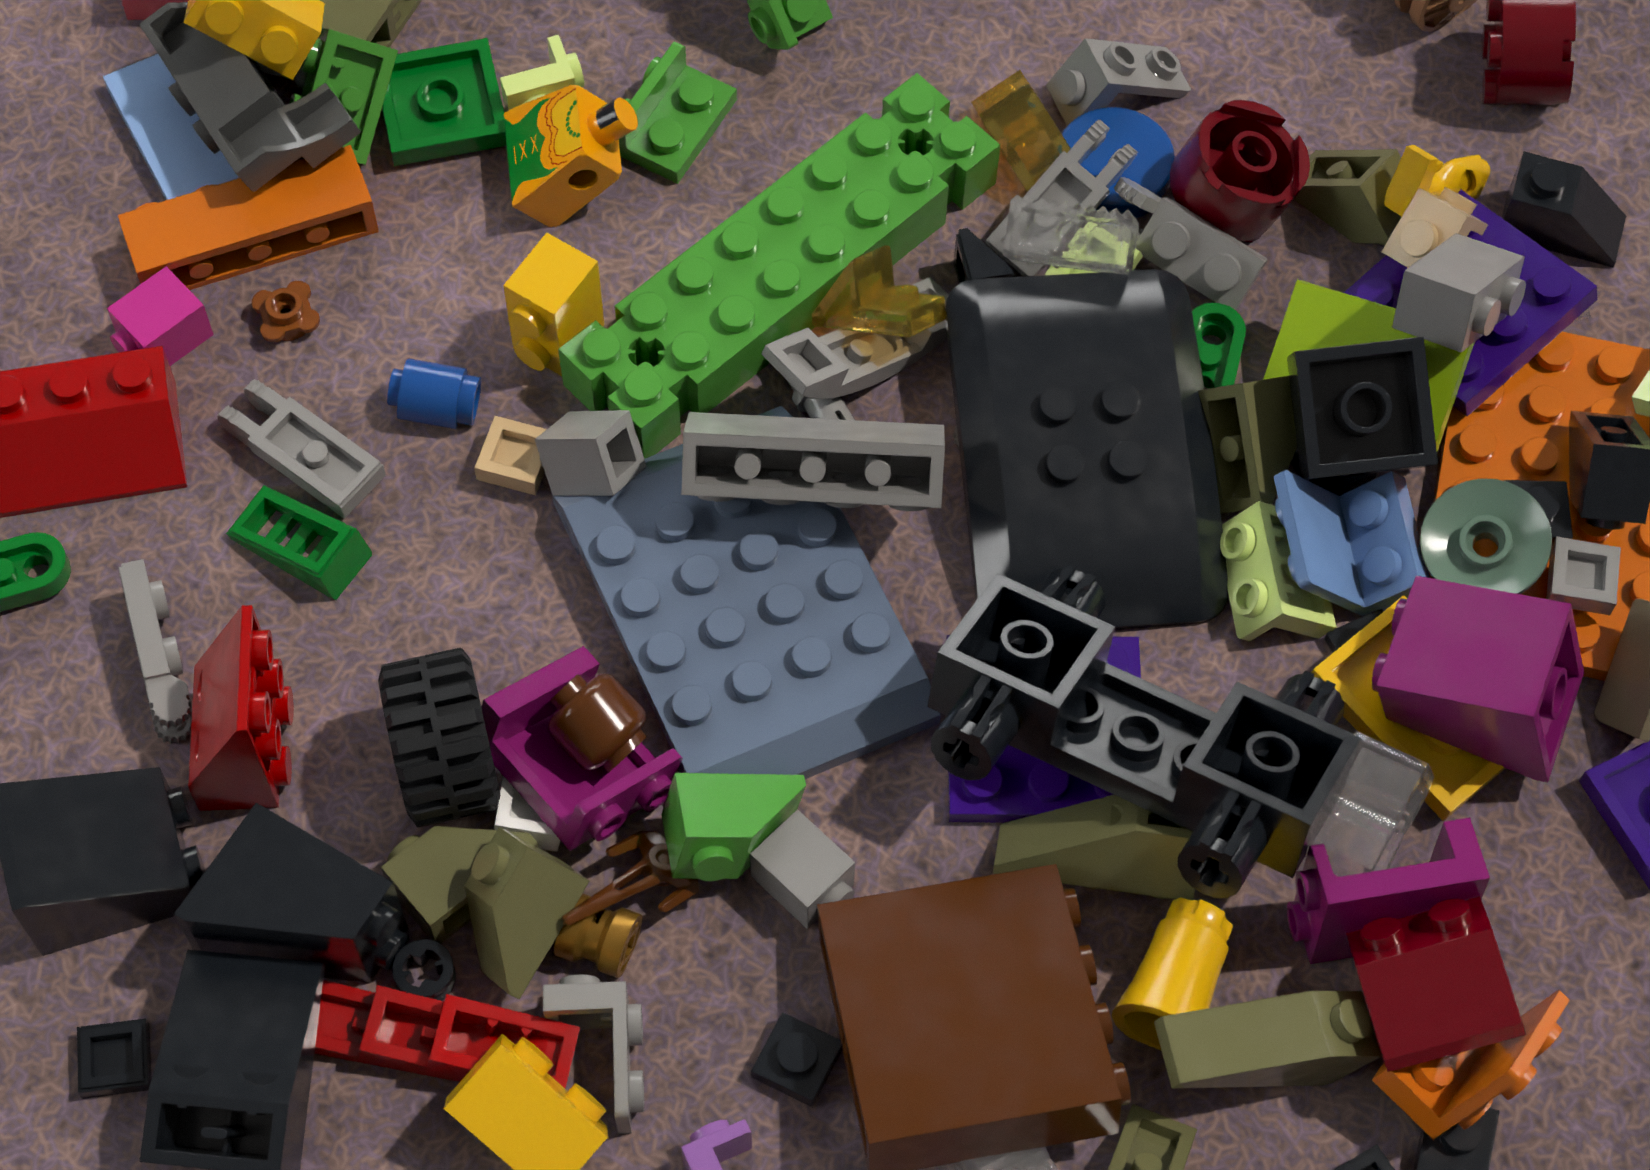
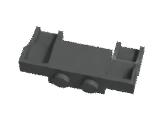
[139,2,361,193]

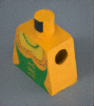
[504,85,638,227]

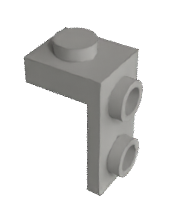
[1046,38,1191,126]
[543,974,645,1134]

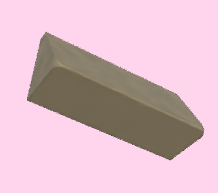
[1594,598,1650,742]

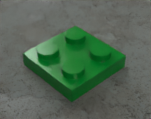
[382,38,507,166]

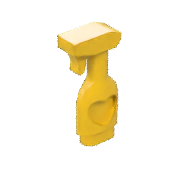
[1384,145,1490,216]

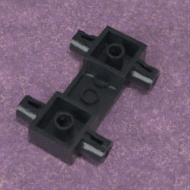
[927,564,1361,898]

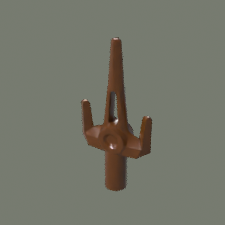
[562,831,699,926]

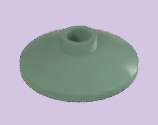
[1420,479,1552,594]

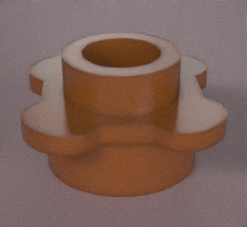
[251,281,320,342]

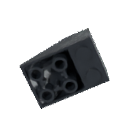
[139,949,325,1170]

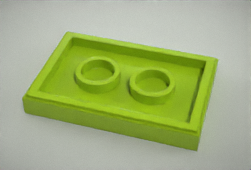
[1263,279,1475,451]

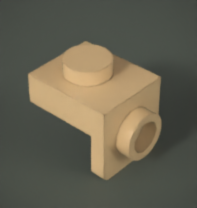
[1381,187,1488,268]

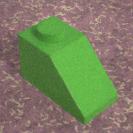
[661,773,806,881]

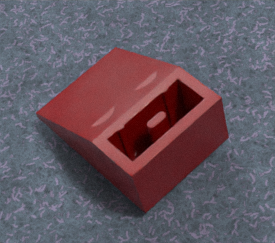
[188,605,294,811]

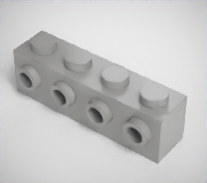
[681,412,945,511]

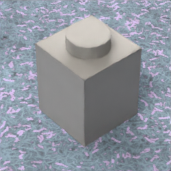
[535,410,647,496]
[750,809,855,929]

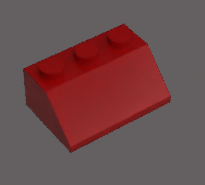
[0,346,188,518]

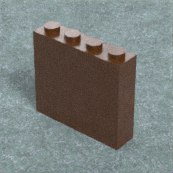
[817,864,1131,1170]

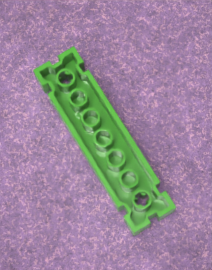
[558,73,1000,459]

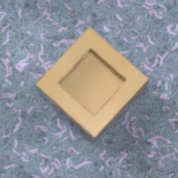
[474,416,547,495]

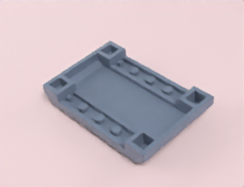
[552,406,940,779]

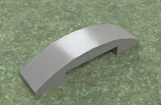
[761,277,949,399]

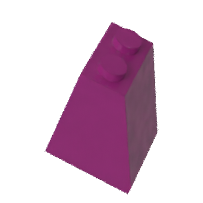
[1372,576,1584,783]

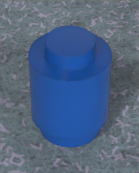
[387,358,481,429]

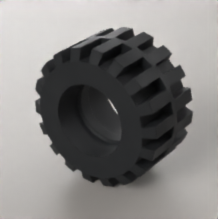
[378,647,501,828]

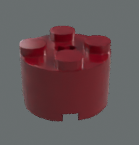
[1482,0,1576,105]
[1170,100,1310,242]

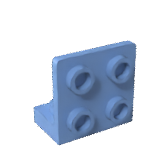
[1274,470,1430,616]

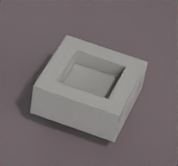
[1546,537,1621,615]

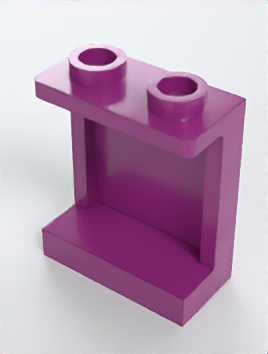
[481,646,683,851]
[1287,818,1490,964]

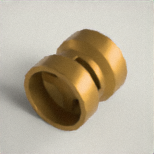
[554,893,643,979]

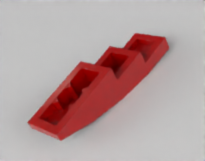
[314,980,580,1089]

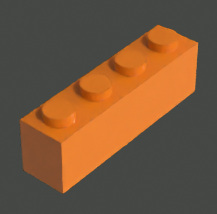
[117,145,379,290]

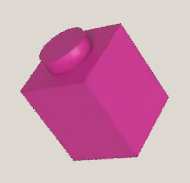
[107,266,214,366]

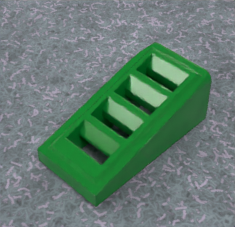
[226,485,372,600]

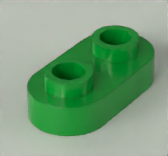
[1192,303,1246,389]
[0,532,71,612]

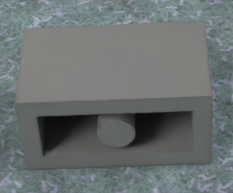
[1392,233,1526,352]

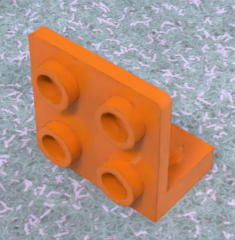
[1372,990,1570,1140]

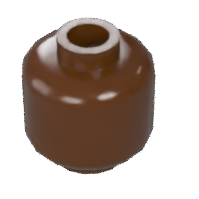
[548,674,647,773]

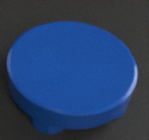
[1055,107,1175,218]

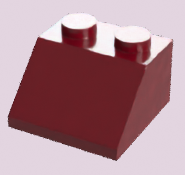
[1346,896,1526,1072]

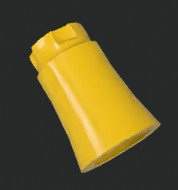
[1111,897,1233,1051]

